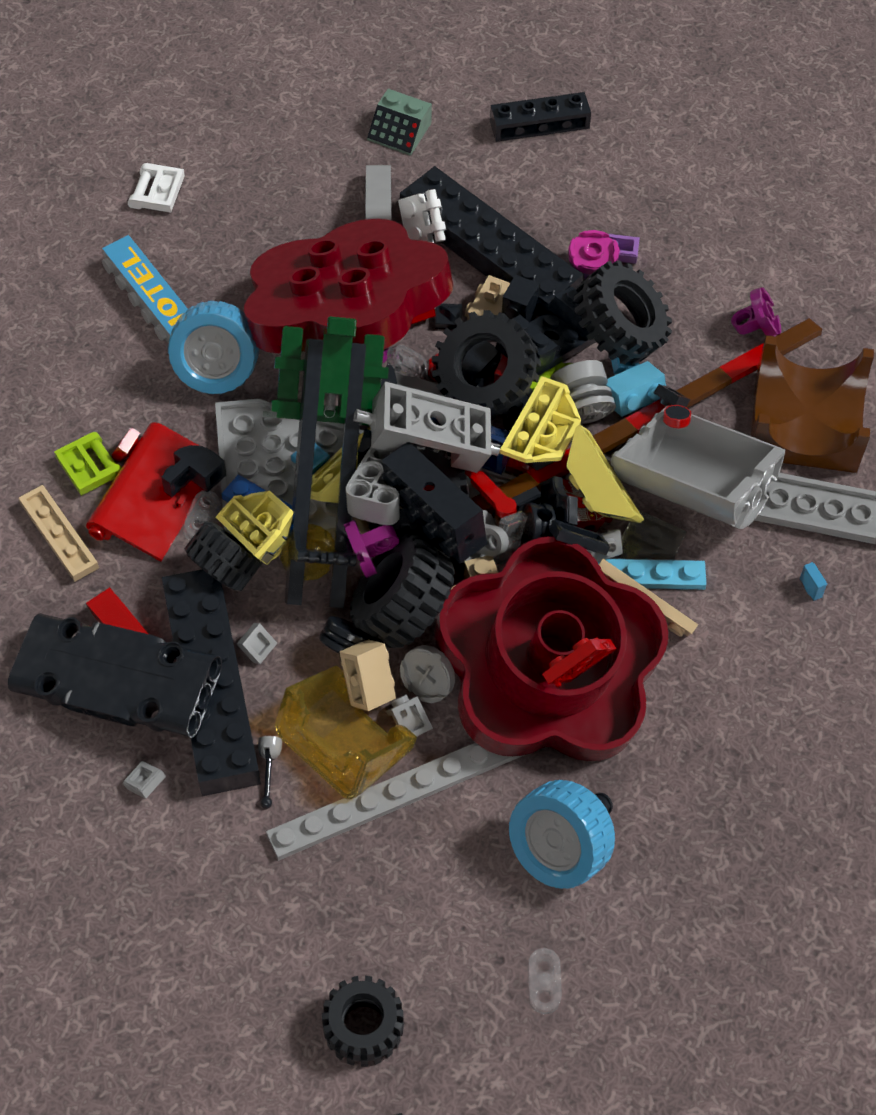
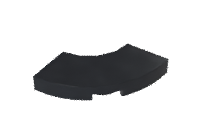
[539,476,578,526]

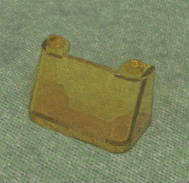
[275,665,417,799]

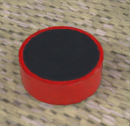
[663,405,691,429]

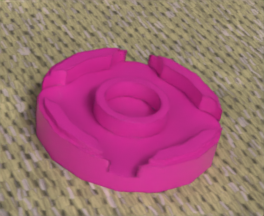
[568,230,620,275]

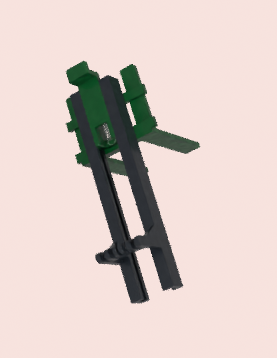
[263,316,389,608]

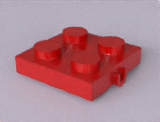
[542,637,617,688]

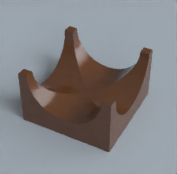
[751,335,874,473]

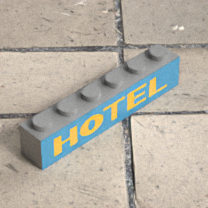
[102,235,188,346]

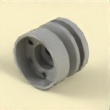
[550,360,616,425]

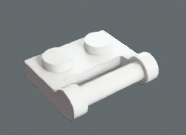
[128,163,185,212]

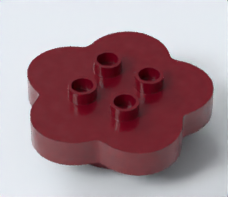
[244,219,453,354]
[435,537,668,761]

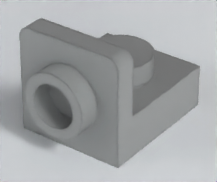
[386,695,433,742]

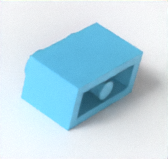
[606,361,666,417]

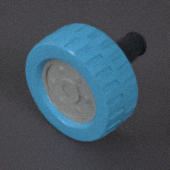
[168,301,259,394]
[509,780,615,889]

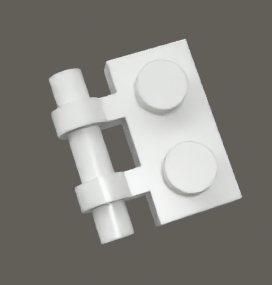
[398,189,446,243]

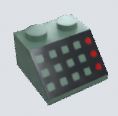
[367,89,432,156]

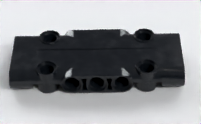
[8,613,222,737]

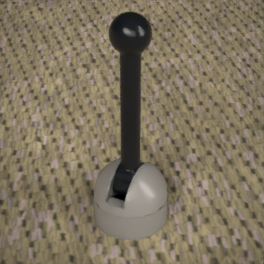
[258,736,282,809]

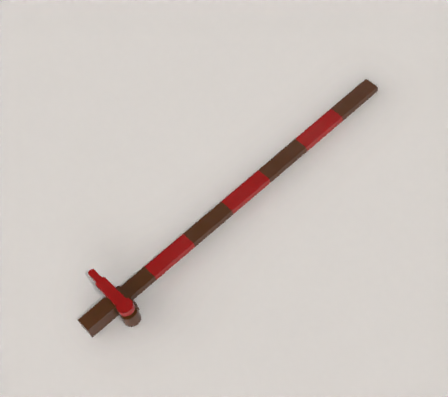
[465,318,822,535]

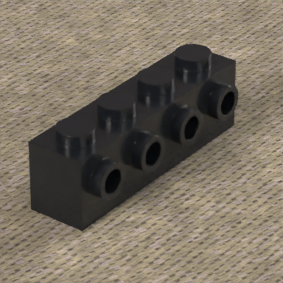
[490,92,591,142]

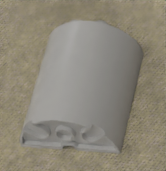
[610,405,785,529]

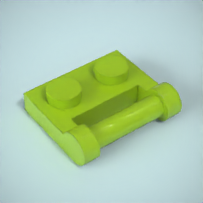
[54,432,122,496]

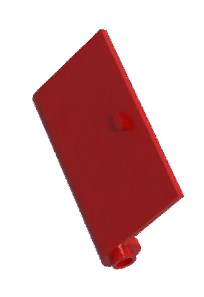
[86,422,204,562]

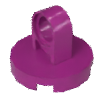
[731,287,781,336]
[344,520,399,578]

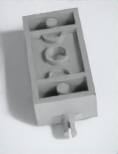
[353,382,500,473]

